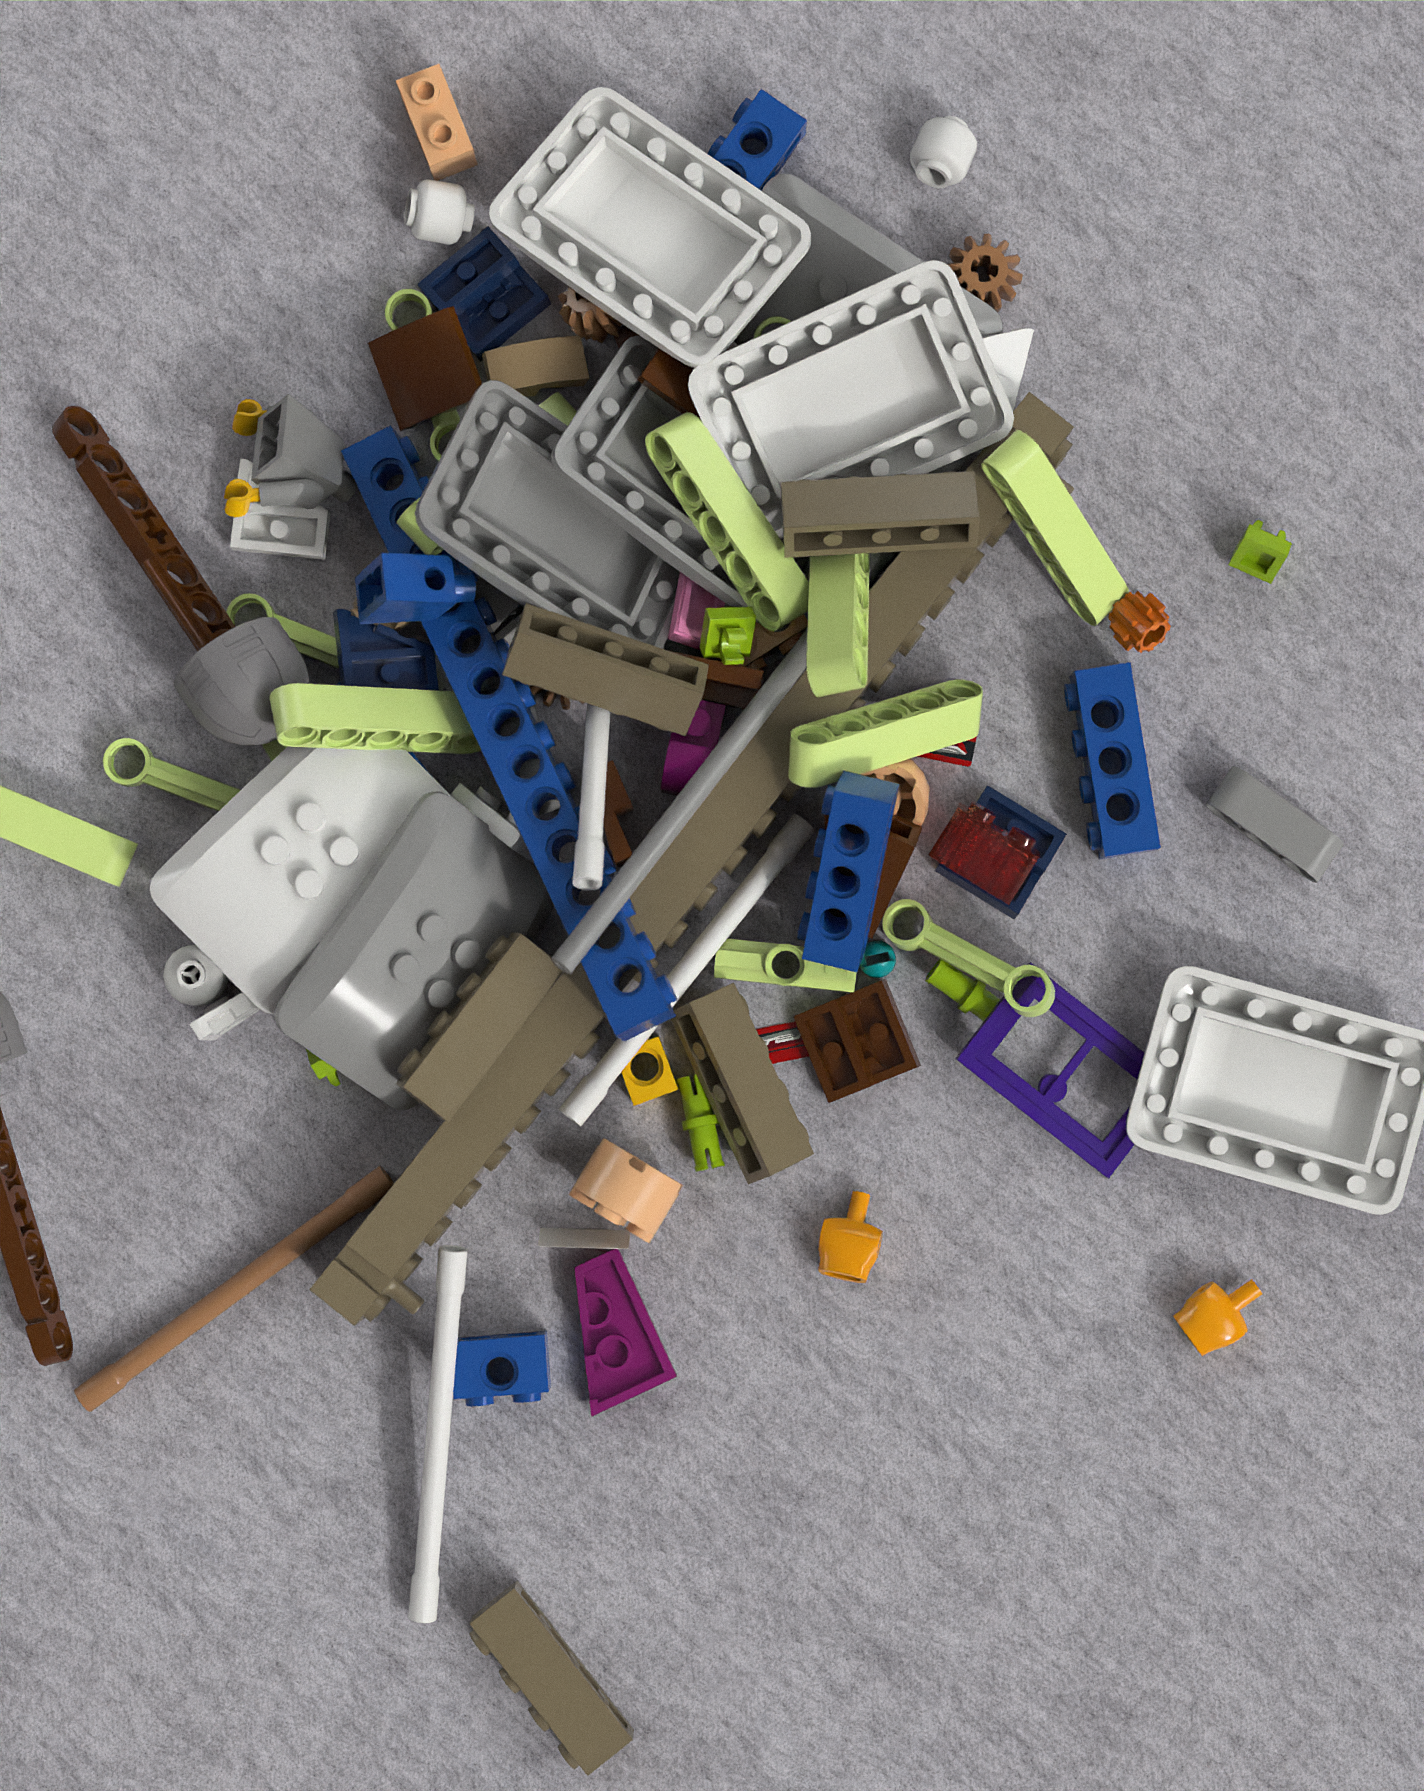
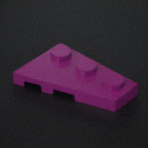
[574,1249,677,1417]

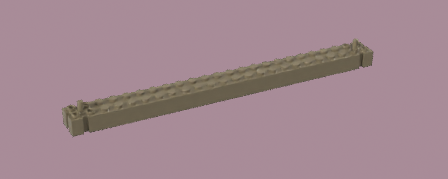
[309,392,1074,1326]

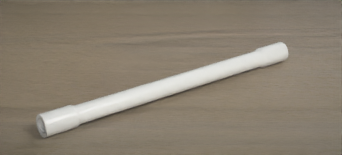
[573,703,610,890]
[559,814,815,1127]
[408,1245,468,1623]

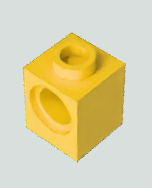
[621,1036,678,1106]

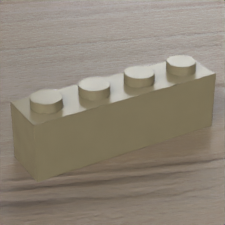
[781,471,979,558]
[502,603,709,736]
[396,933,564,1122]
[671,982,814,1184]
[469,1580,634,1776]

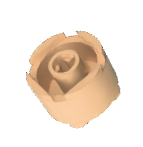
[569,1138,683,1243]

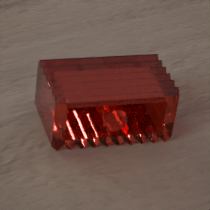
[928,801,1040,905]

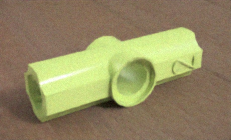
[714,938,856,993]

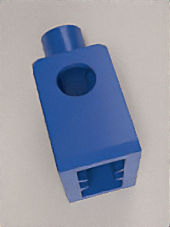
[355,553,476,624]

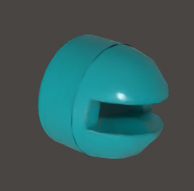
[859,940,896,978]

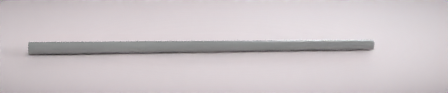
[551,453,972,974]

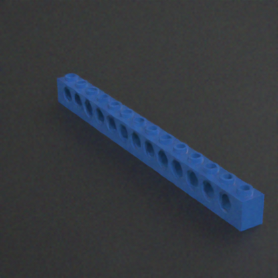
[341,425,677,1042]

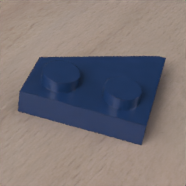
[333,609,439,691]

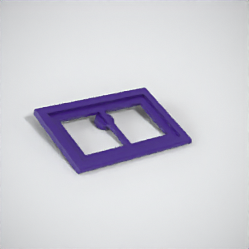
[955,962,1145,1179]

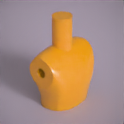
[818,1191,883,1283]
[1173,1279,1262,1357]

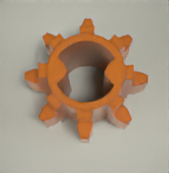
[1108,591,1171,653]

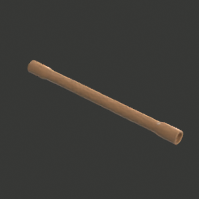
[74,1165,394,1412]

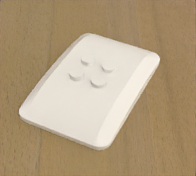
[489,87,811,368]
[688,260,1014,539]
[150,746,452,1015]
[1126,966,1424,1215]

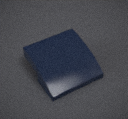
[417,226,552,362]
[934,785,1067,919]

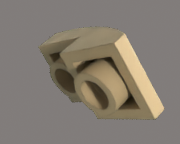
[482,336,589,397]

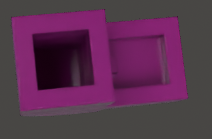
[660,700,726,796]

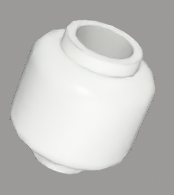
[910,116,977,188]
[404,179,475,245]
[163,944,229,1006]

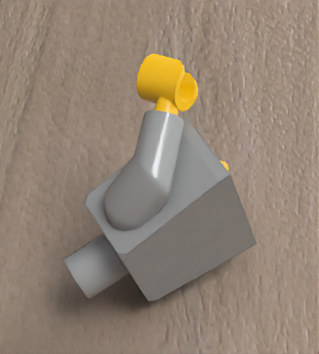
[224,394,358,517]

